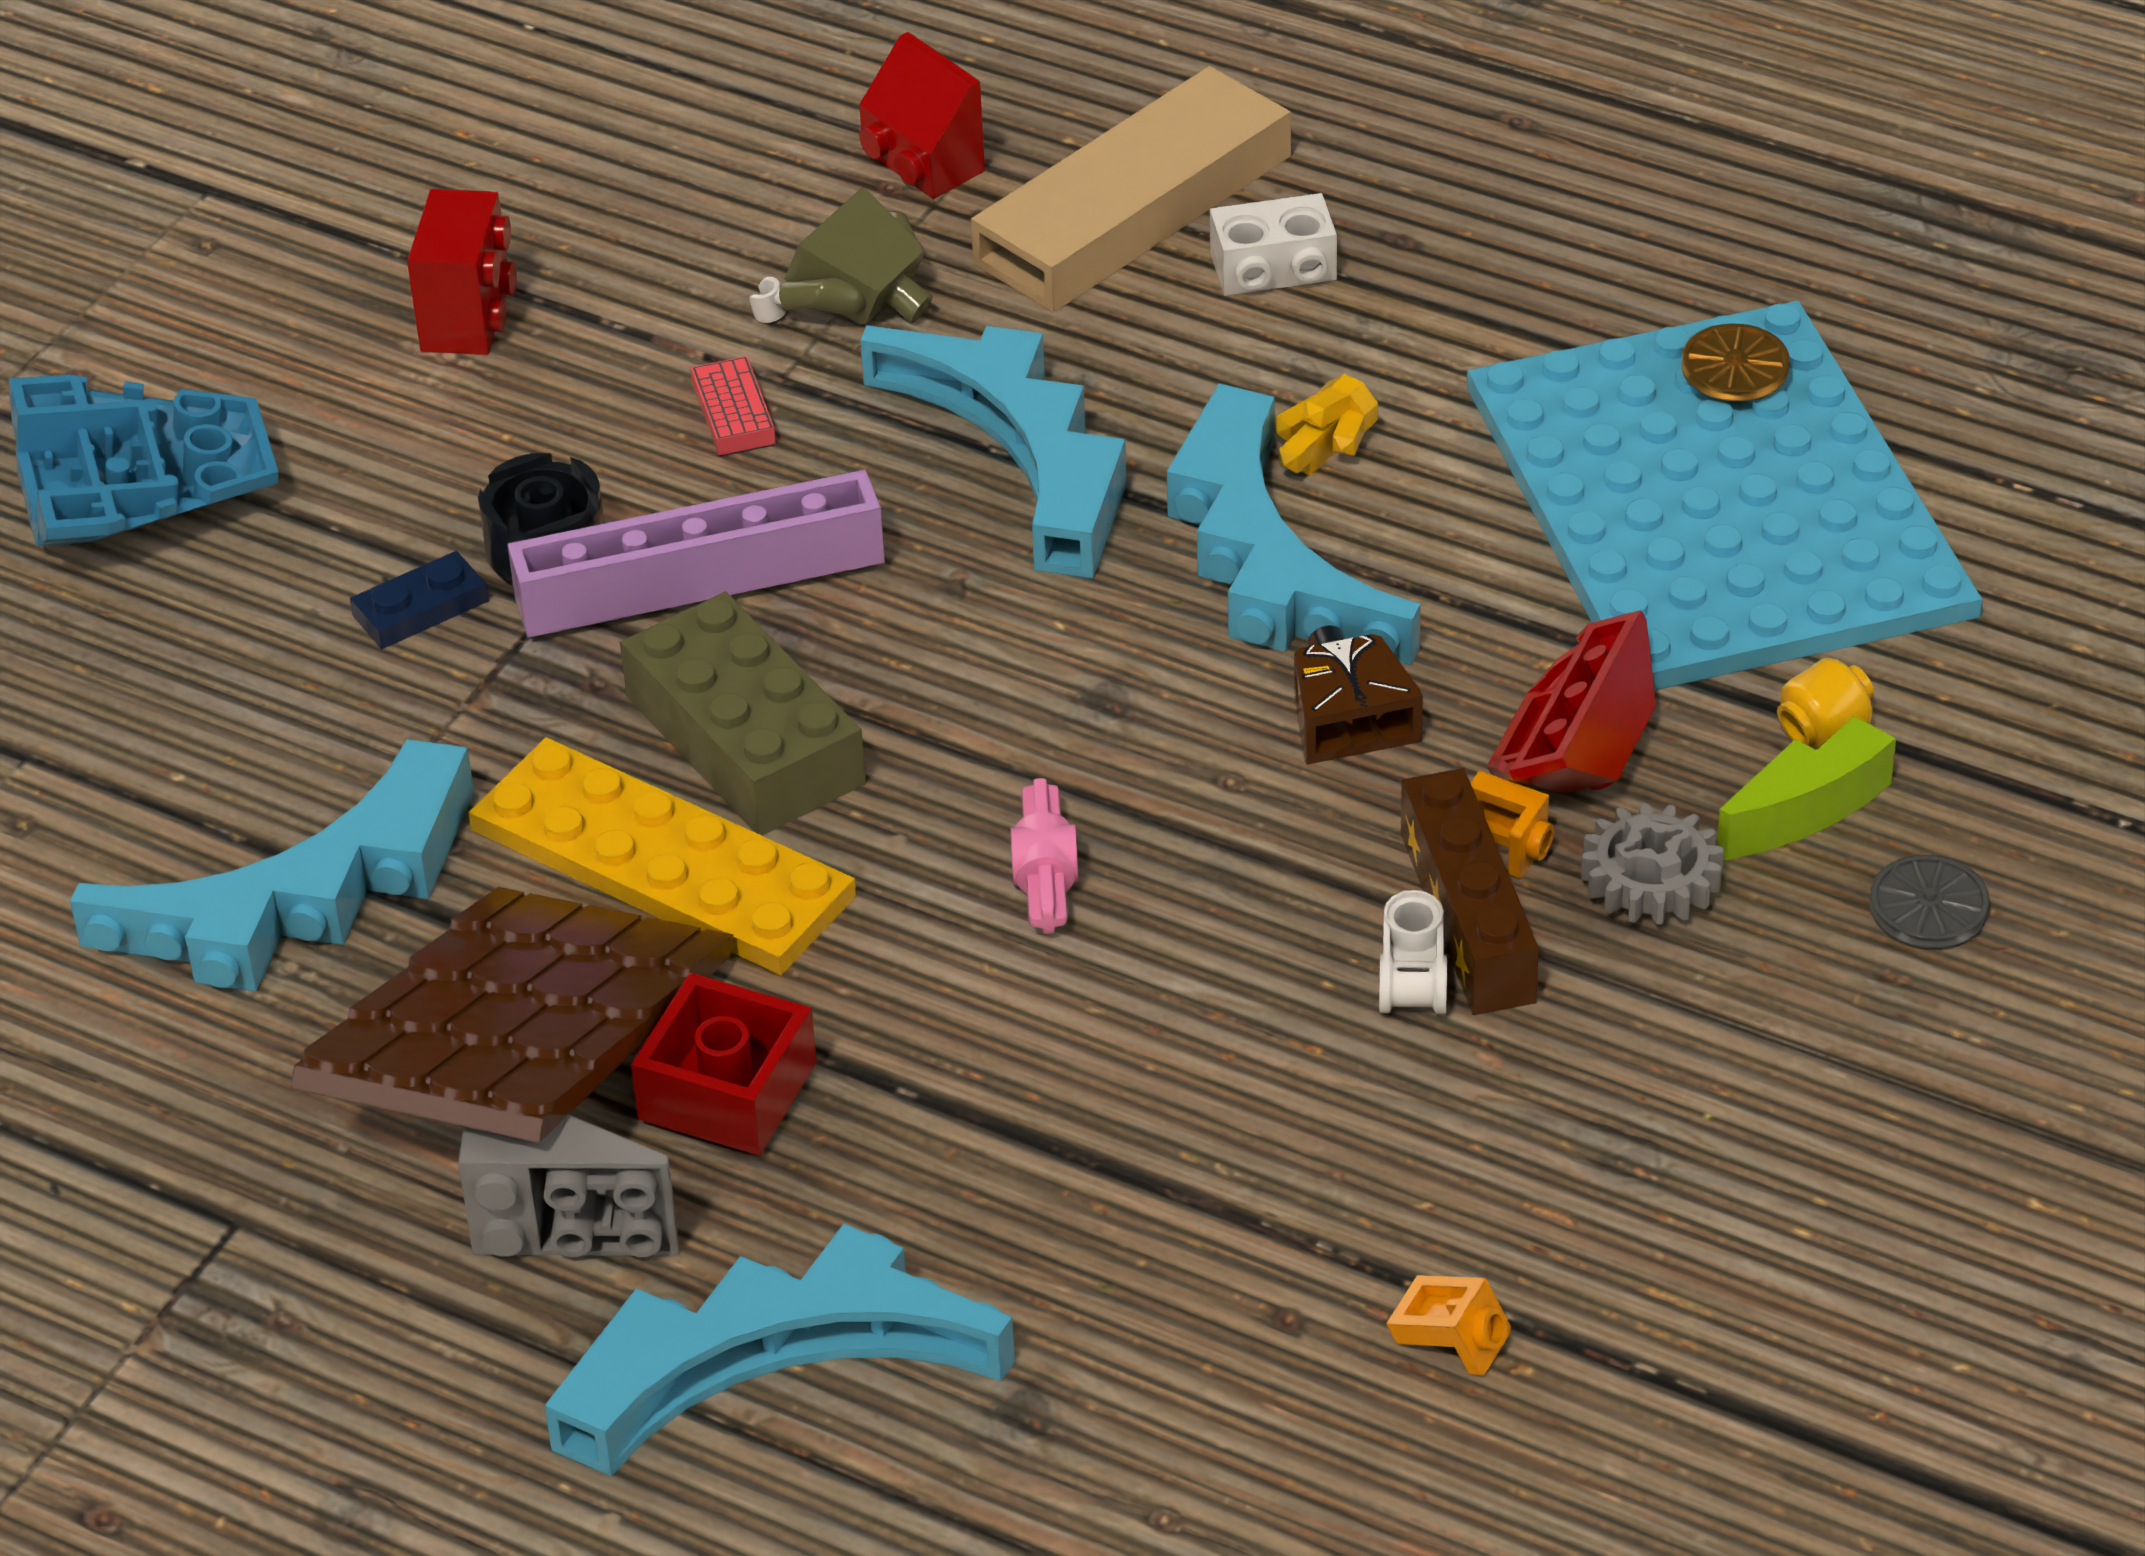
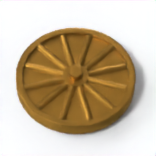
[1681,323,1790,401]

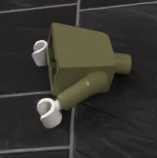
[749,186,933,324]

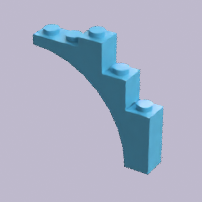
[860,325,1127,579]
[1167,383,1421,665]
[70,739,474,992]
[544,1223,1015,1477]

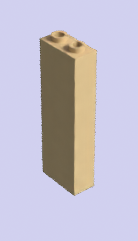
[971,66,1291,313]

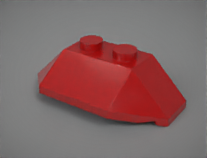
[1486,610,1656,793]

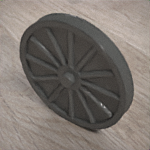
[1870,855,1990,948]

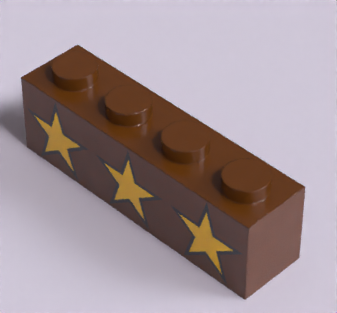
[1401,768,1539,1015]

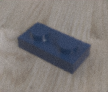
[350,550,489,650]

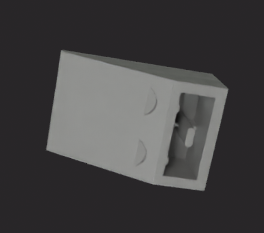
[458,1115,680,1257]

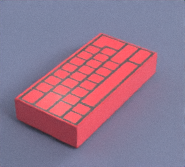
[690,356,776,456]

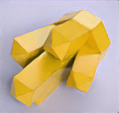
[1276,374,1378,476]

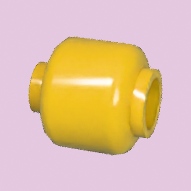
[1777,658,1874,749]

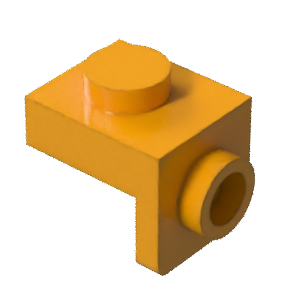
[1470,771,1554,879]

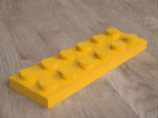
[468,737,856,976]

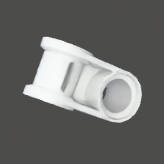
[1379,890,1447,1014]

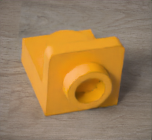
[1386,1275,1511,1375]

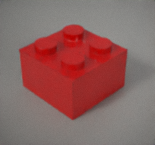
[407,189,517,355]
[631,972,817,1156]

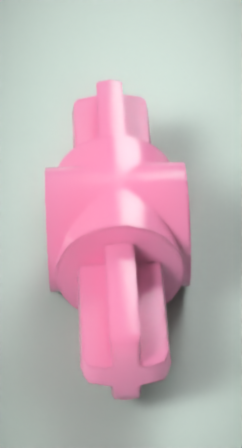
[1010,778,1078,934]

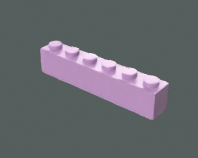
[507,469,885,638]

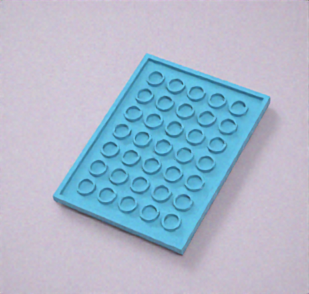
[1467,300,1982,690]

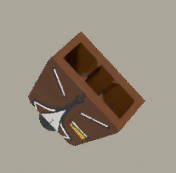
[1294,625,1423,765]

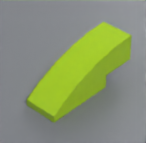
[1717,716,1896,861]

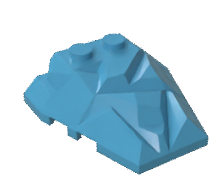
[9,374,278,546]

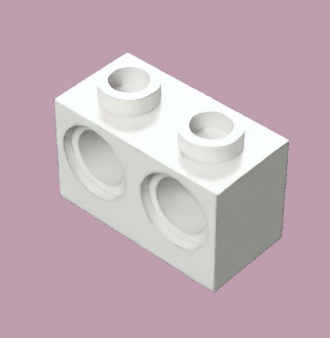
[1210,193,1337,296]

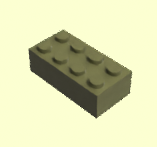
[620,591,866,836]

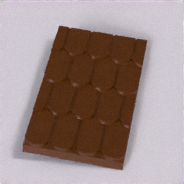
[291,887,734,1143]

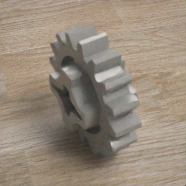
[1581,803,1724,925]

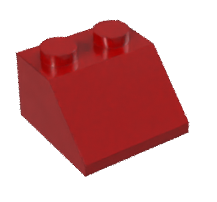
[859,32,985,199]

